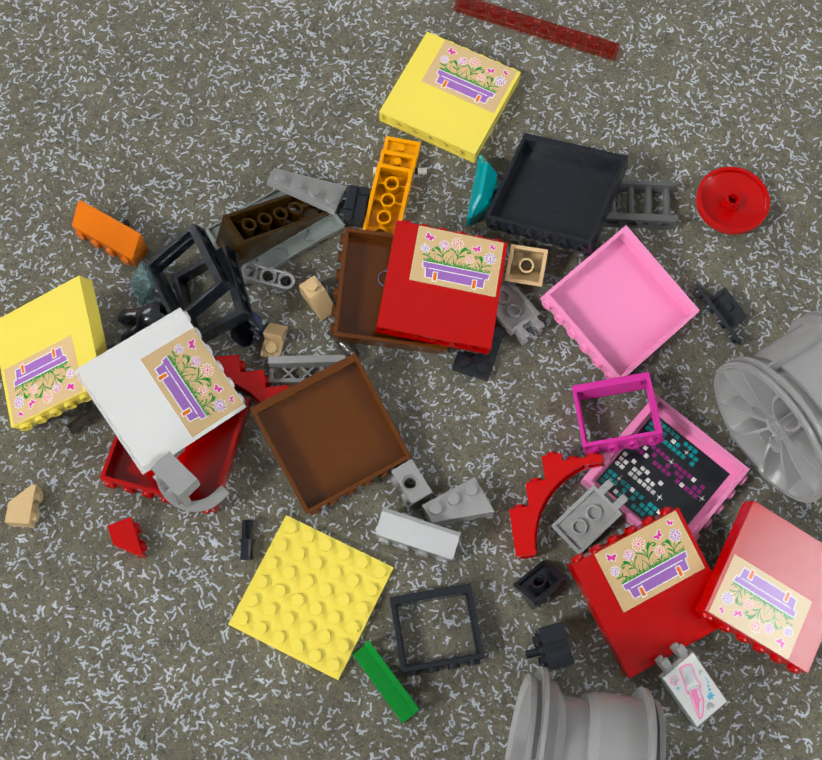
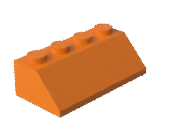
[72,200,149,267]

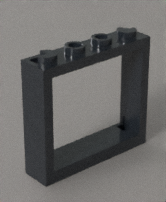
[145,223,234,323]
[172,245,254,344]
[390,583,484,677]

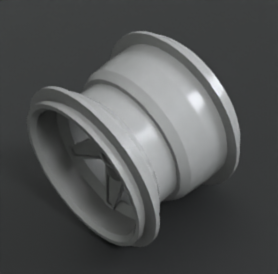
[505,666,666,760]

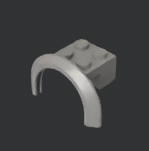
[151,448,230,512]

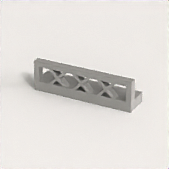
[268,355,346,384]

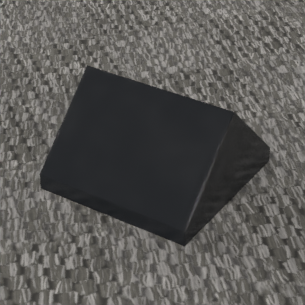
[513,560,567,610]

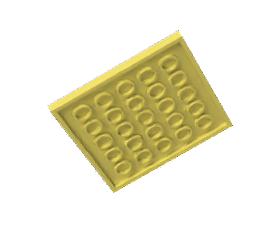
[228,515,394,681]

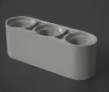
[241,263,295,292]

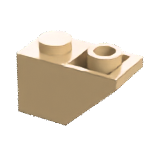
[5,484,43,528]

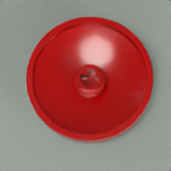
[695,167,770,235]

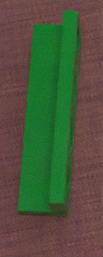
[353,640,420,724]

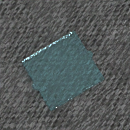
[130,261,155,306]

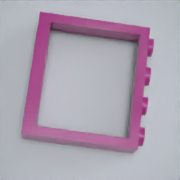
[572,372,663,456]

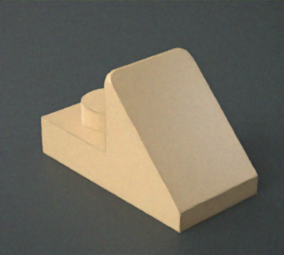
[260,323,288,359]

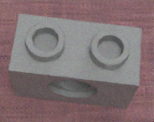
[390,459,432,508]

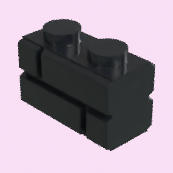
[339,185,370,228]

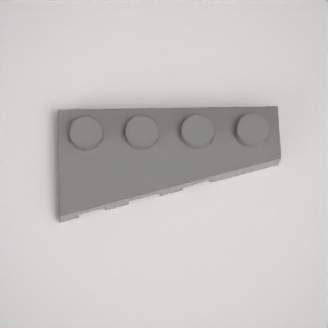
[266,168,347,215]

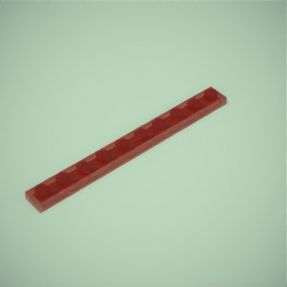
[453,0,620,61]

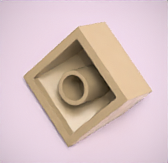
[505,244,548,287]

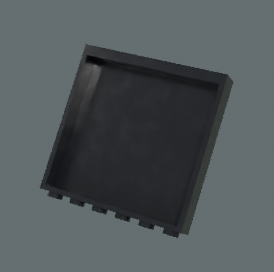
[485,133,628,254]

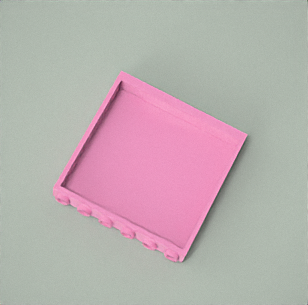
[540,225,700,379]

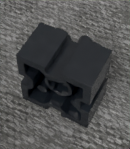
[525,622,575,672]

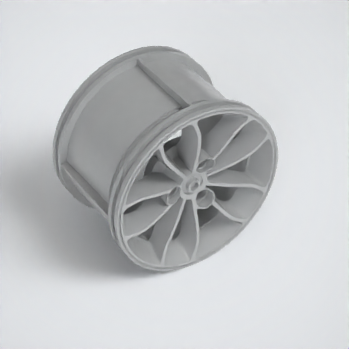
[714,311,822,503]

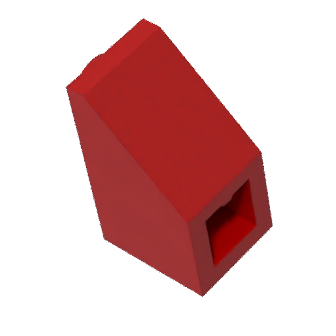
[107,517,148,559]

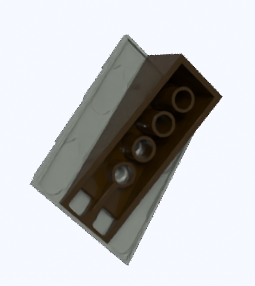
[206,171,345,286]

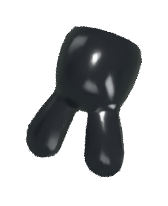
[118,302,168,342]

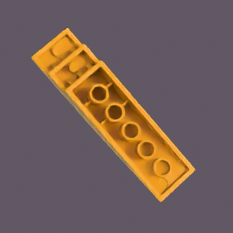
[362,136,421,234]

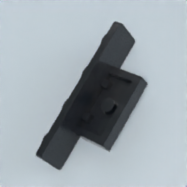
[694,282,748,346]

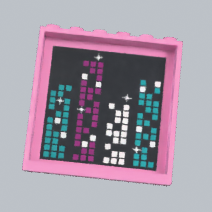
[580,394,750,541]

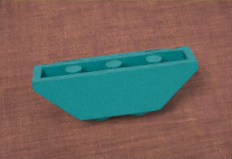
[466,154,500,226]

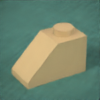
[299,275,334,321]

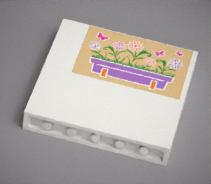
[74,307,246,474]

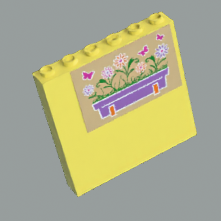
[379,32,521,163]
[0,276,107,431]

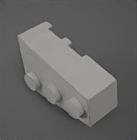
[422,477,495,526]

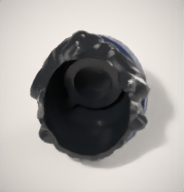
[230,311,263,347]

